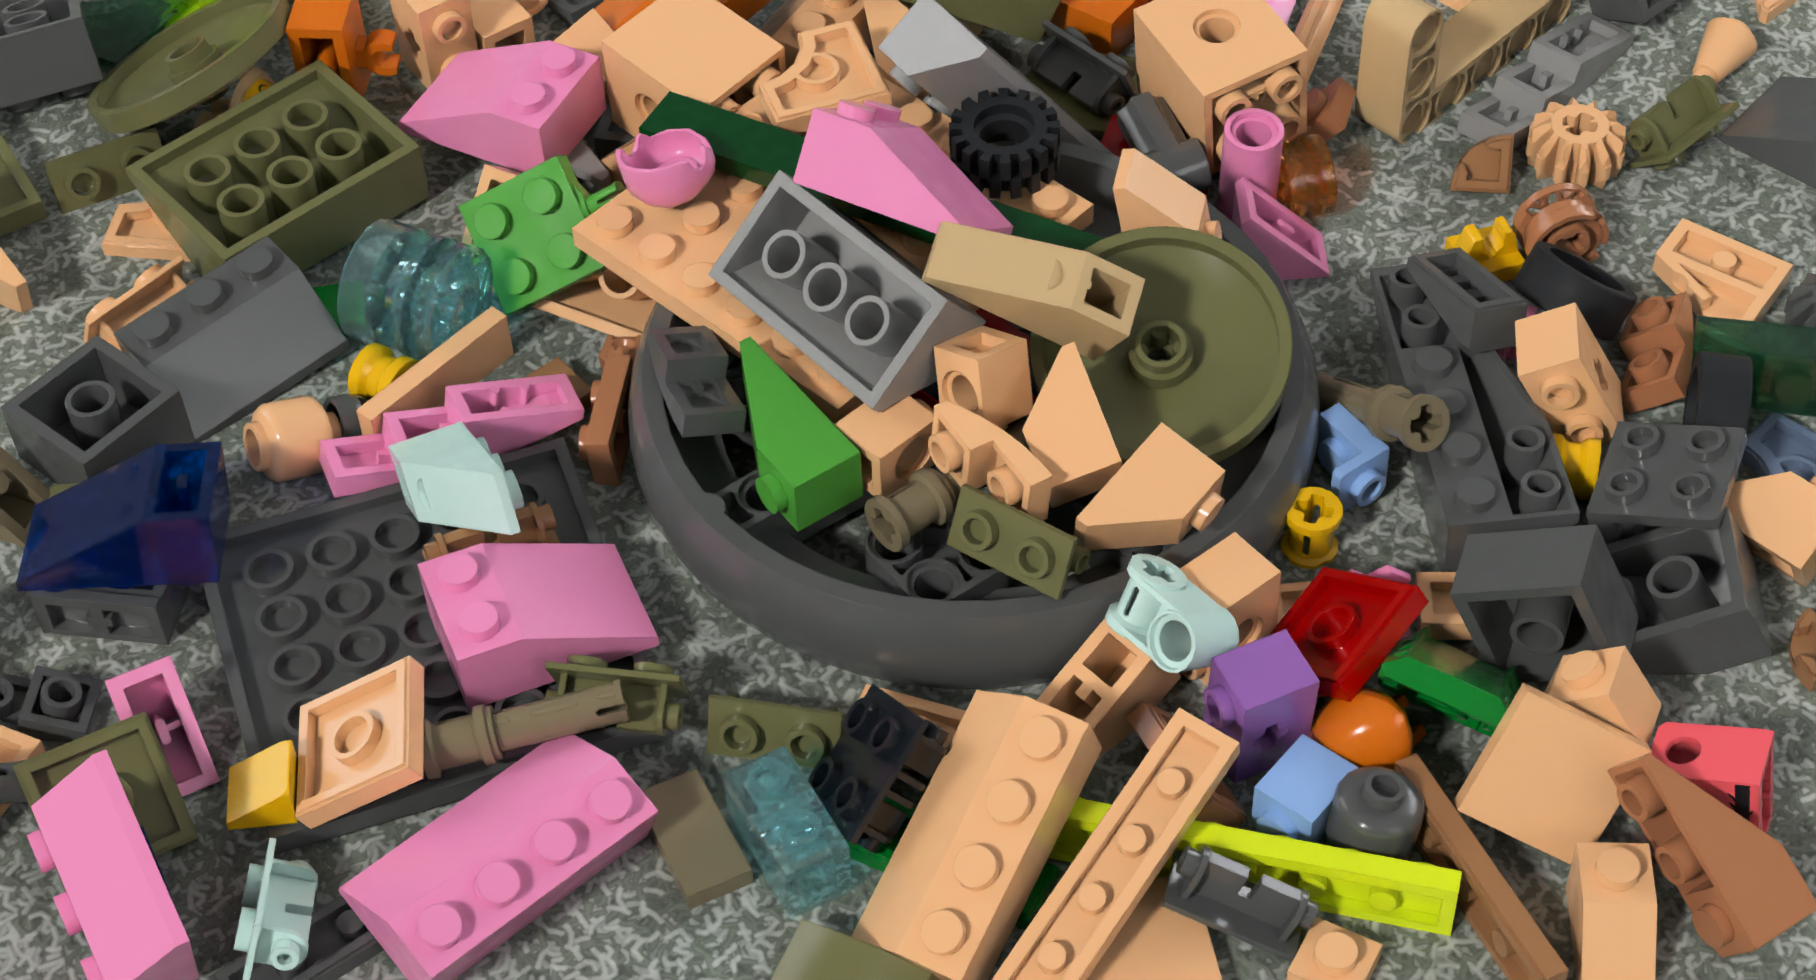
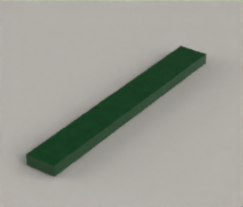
[639,91,1105,251]

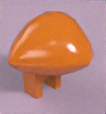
[1310,687,1427,770]

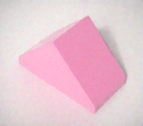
[1232,177,1330,280]
[104,655,220,797]

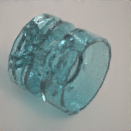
[337,218,493,359]

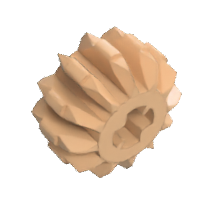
[1525,97,1627,190]

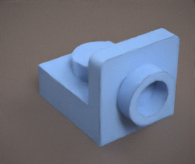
[1316,403,1390,511]

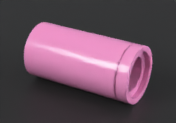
[1217,108,1284,221]

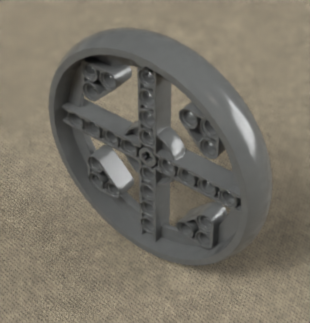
[628,141,1320,689]

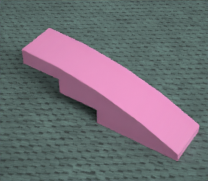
[319,373,584,498]

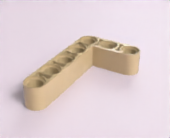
[1355,0,1572,145]

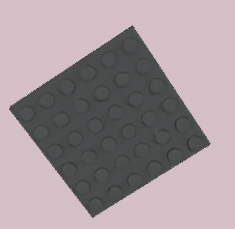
[191,437,672,855]

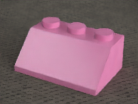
[26,749,200,980]

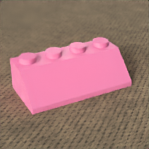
[339,734,659,980]

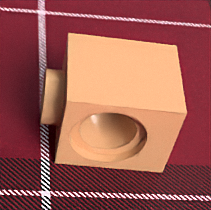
[933,325,1033,431]
[835,396,935,497]

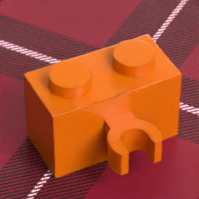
[286,0,402,97]

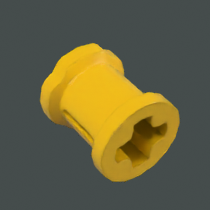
[1281,487,1343,569]

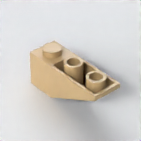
[921,221,1146,361]

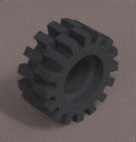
[949,88,1060,199]

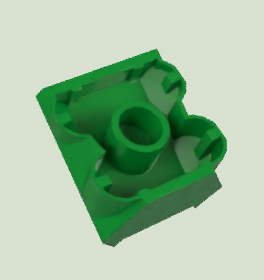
[1377,625,1521,737]

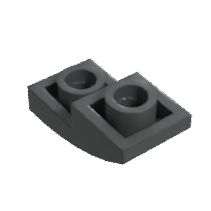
[0,665,103,742]

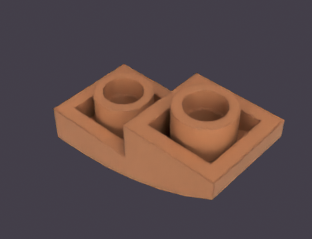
[1618,292,1694,415]

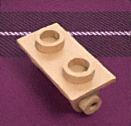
[83,256,195,351]

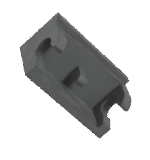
[29,555,190,645]

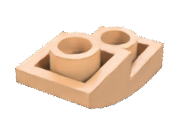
[928,401,1053,521]

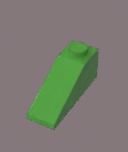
[739,337,863,532]

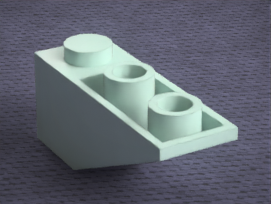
[388,422,524,535]

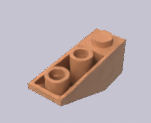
[1607,753,1816,958]

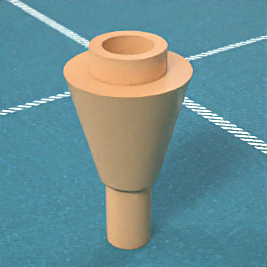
[1692,17,1758,84]

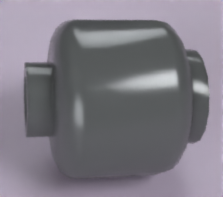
[1325,766,1425,860]

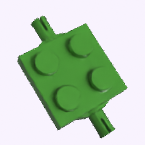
[447,155,626,315]

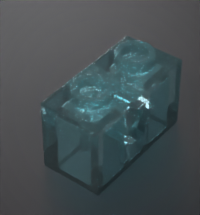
[723,746,853,920]

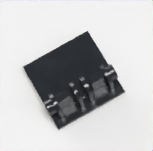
[802,684,949,854]

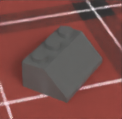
[113,236,350,445]

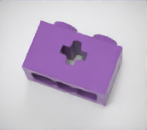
[1203,629,1320,783]

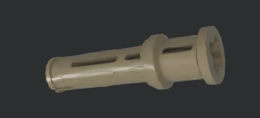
[1317,370,1450,452]
[865,415,1029,552]
[423,679,631,781]

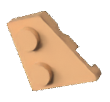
[1652,218,1793,352]

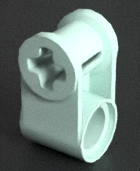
[1105,553,1239,673]

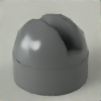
[323,394,367,438]

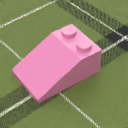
[398,40,607,173]
[793,100,1014,235]
[417,543,659,711]

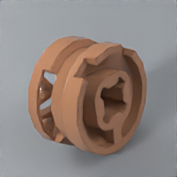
[1512,182,1610,263]

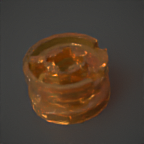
[1277,133,1338,219]

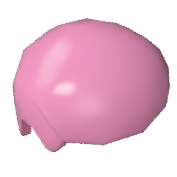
[615,128,716,208]

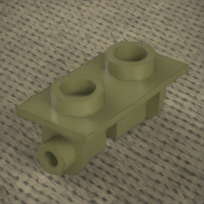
[1625,75,1740,171]
[44,126,162,214]
[947,483,1091,600]
[545,655,691,736]
[707,692,846,768]

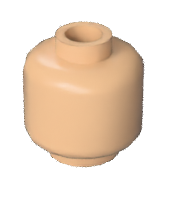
[243,395,342,483]

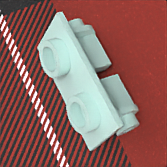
[233,838,319,980]

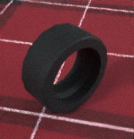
[1512,241,1638,341]
[1682,351,1753,435]

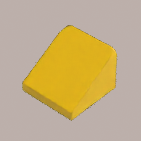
[226,740,298,830]

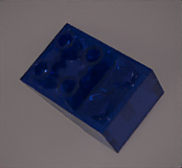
[16,441,231,592]

